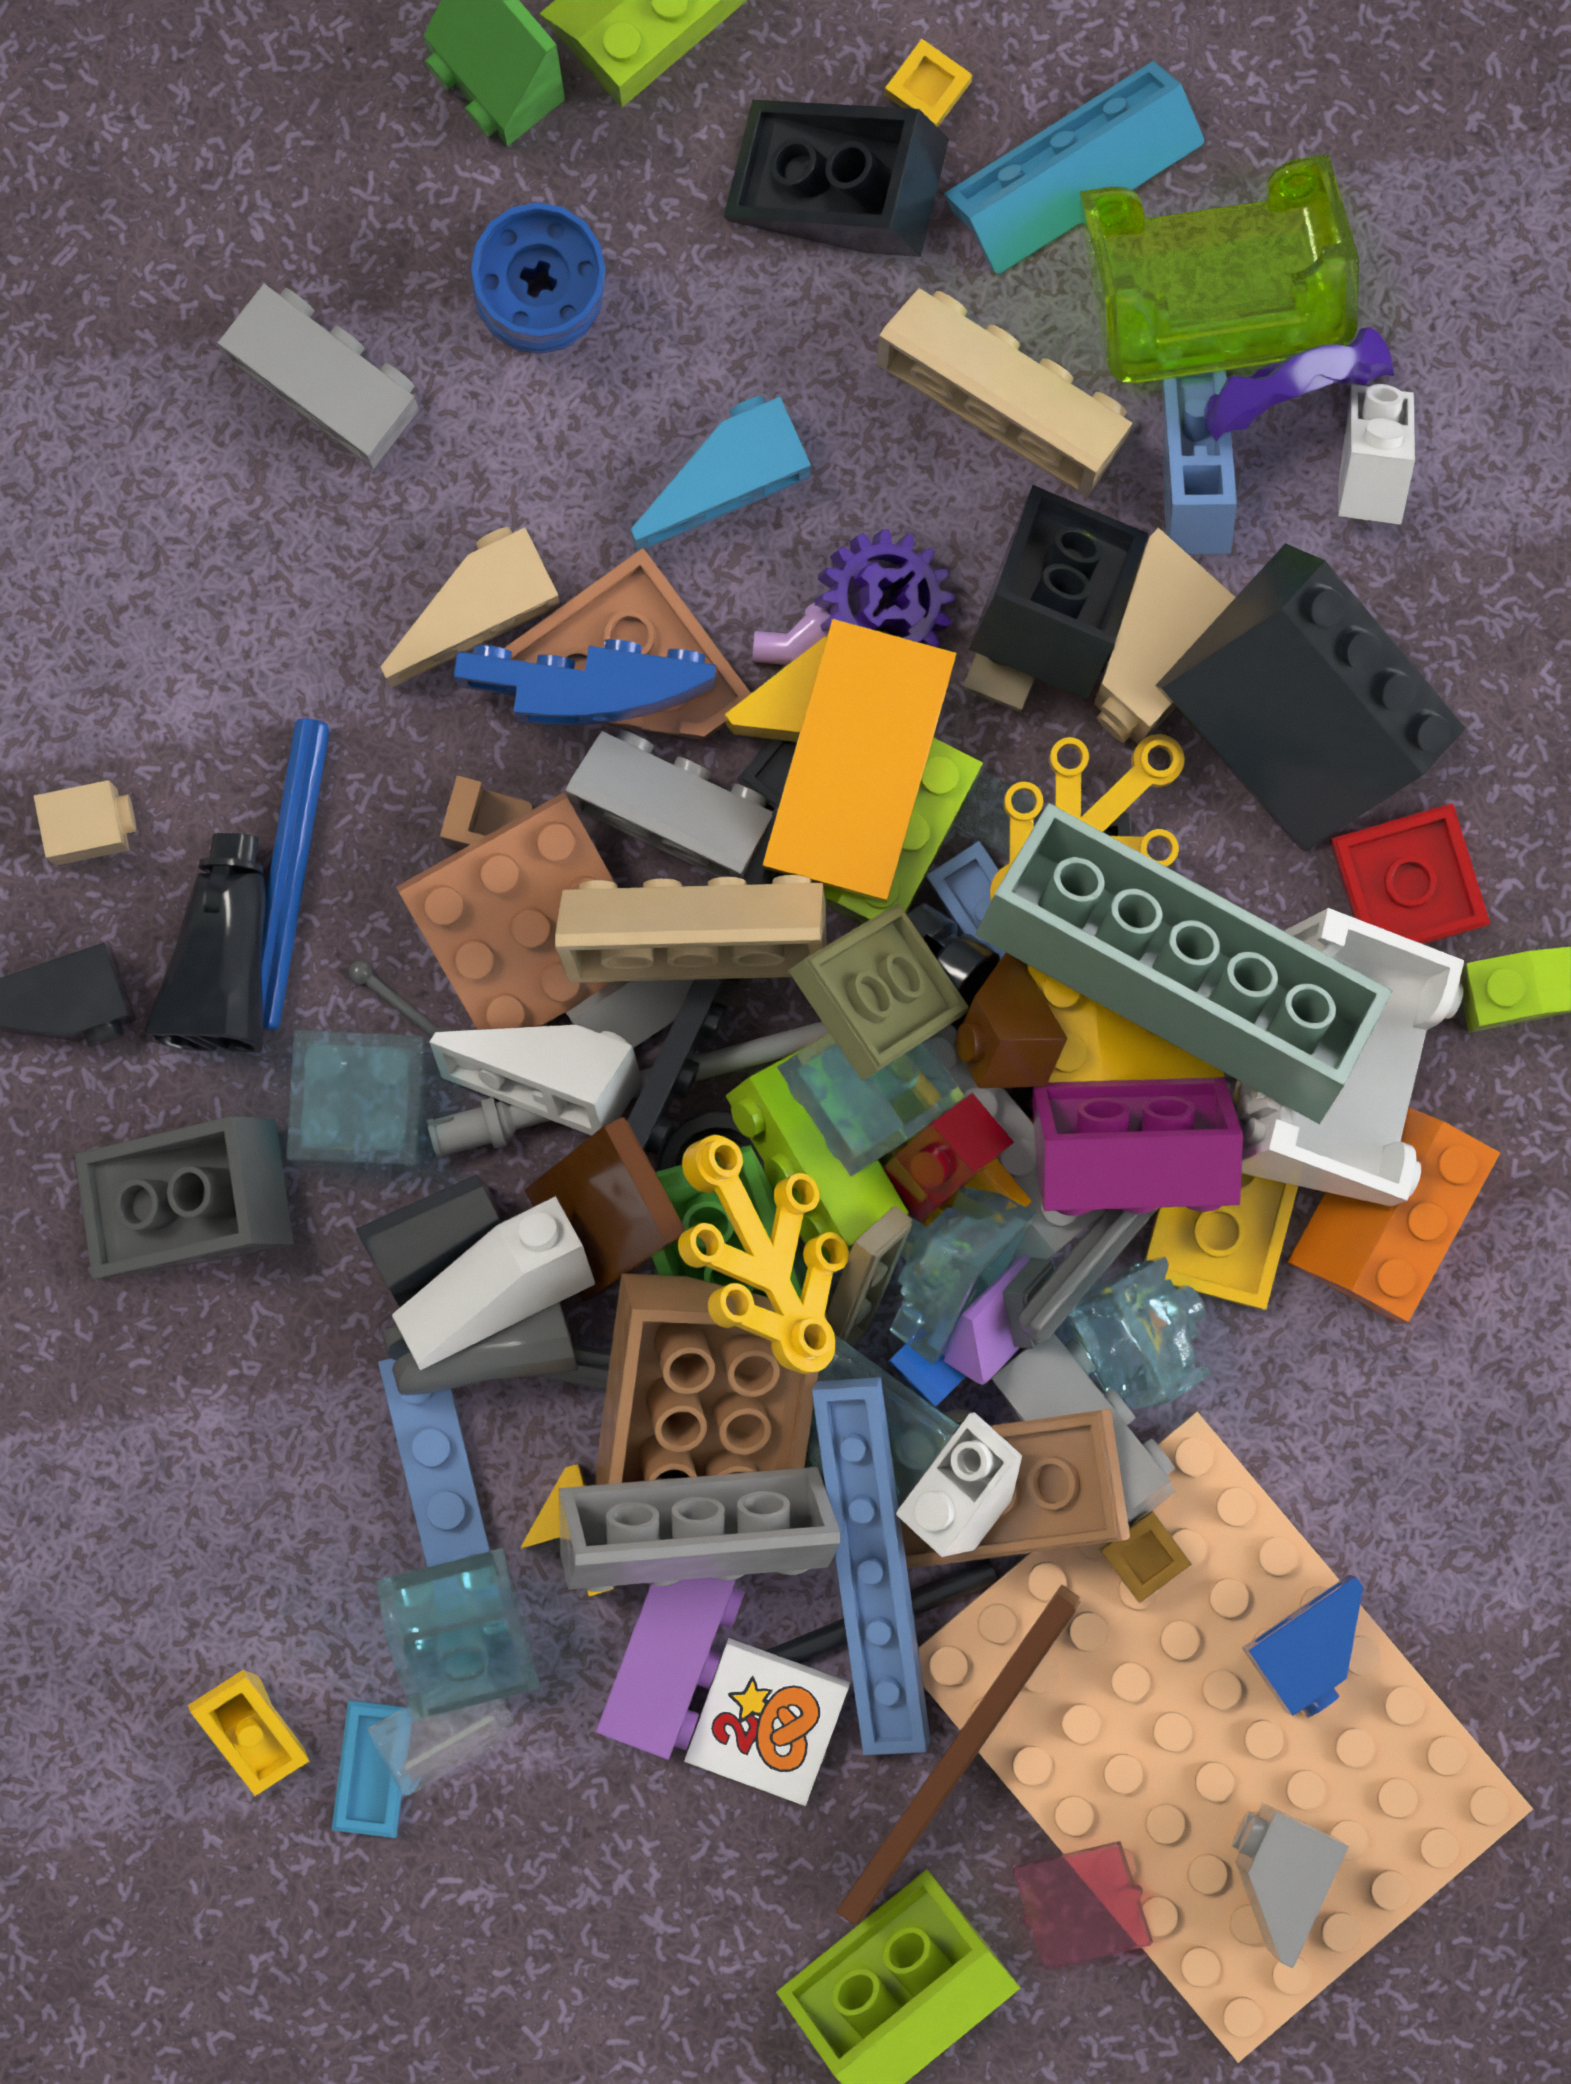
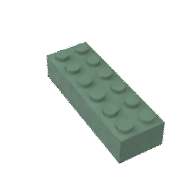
[975,803,1393,1125]

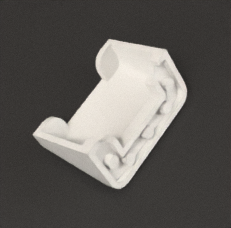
[1233,908,1464,1206]

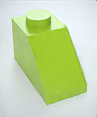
[1459,947,1571,1033]

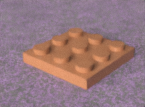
[396,792,615,1030]

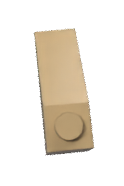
[380,527,561,688]

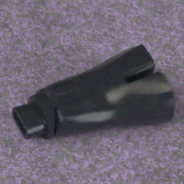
[143,833,267,1053]

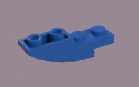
[453,639,717,725]

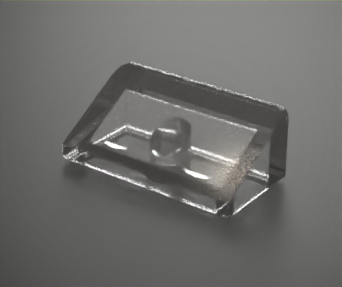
[368,1665,515,1797]

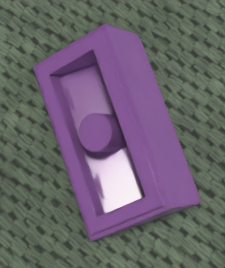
[943,1254,1031,1385]

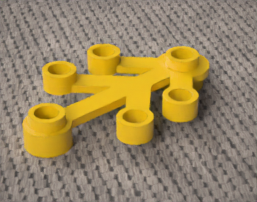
[989,734,1184,901]
[678,1135,849,1374]

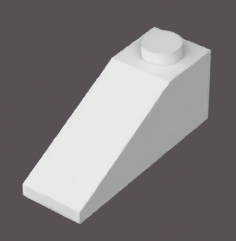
[429,1025,643,1136]
[392,1196,595,1370]

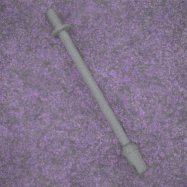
[427,1021,830,1159]

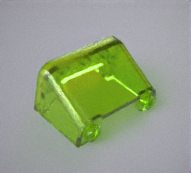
[1080,154,1359,383]

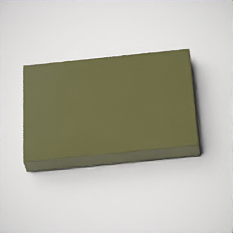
[788,903,969,1082]

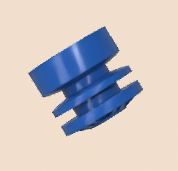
[471,202,606,354]

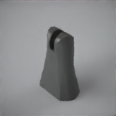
[381,1302,578,1396]

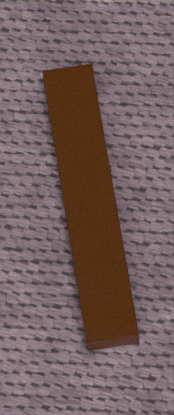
[836,1584,1081,1925]

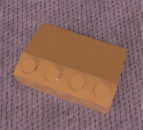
[594,1273,827,1485]

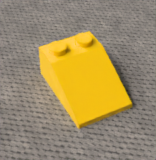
[1025,964,1224,1082]

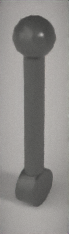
[348,960,453,1038]

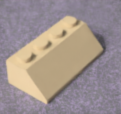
[877,288,1133,498]
[555,875,827,983]

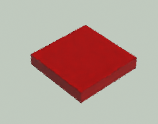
[1329,803,1490,945]

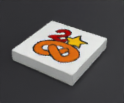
[684,1638,850,1806]

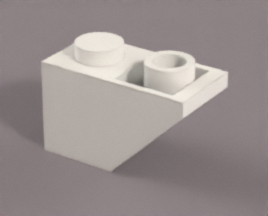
[1338,384,1415,524]
[895,1413,1022,1557]

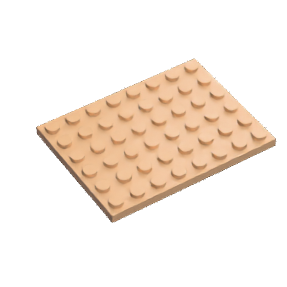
[918,1412,1533,2063]

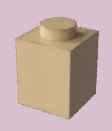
[34,780,136,866]

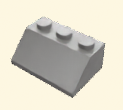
[565,729,773,879]

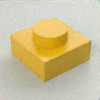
[884,39,973,127]

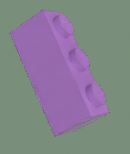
[595,1577,745,1760]

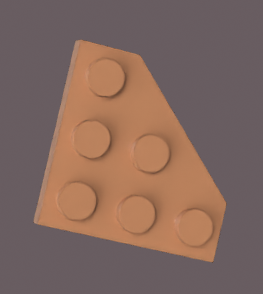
[504,548,751,740]

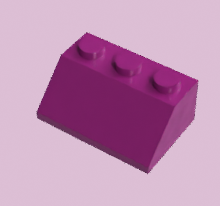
[1032,1077,1243,1216]

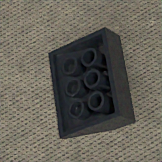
[1155,543,1466,851]

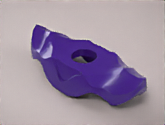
[1204,327,1394,442]

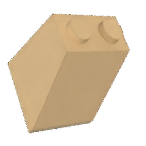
[1094,528,1236,744]

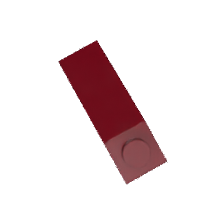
[883,1092,1014,1236]

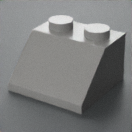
[1232,1802,1349,1968]

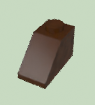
[954,953,1068,1088]

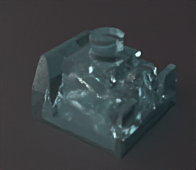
[890,1187,1036,1365]
[1066,1257,1211,1410]

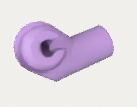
[752,603,831,665]

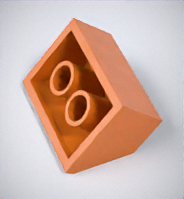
[1287,1107,1500,1325]

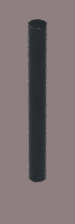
[765,1558,998,1664]

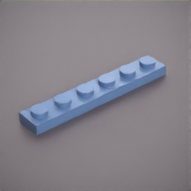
[812,1377,931,1755]

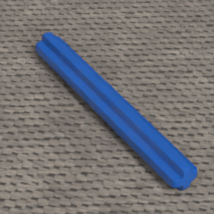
[261,718,329,1031]

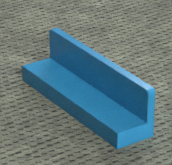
[944,61,1204,274]

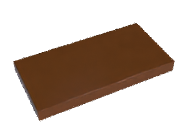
[524,1117,685,1302]

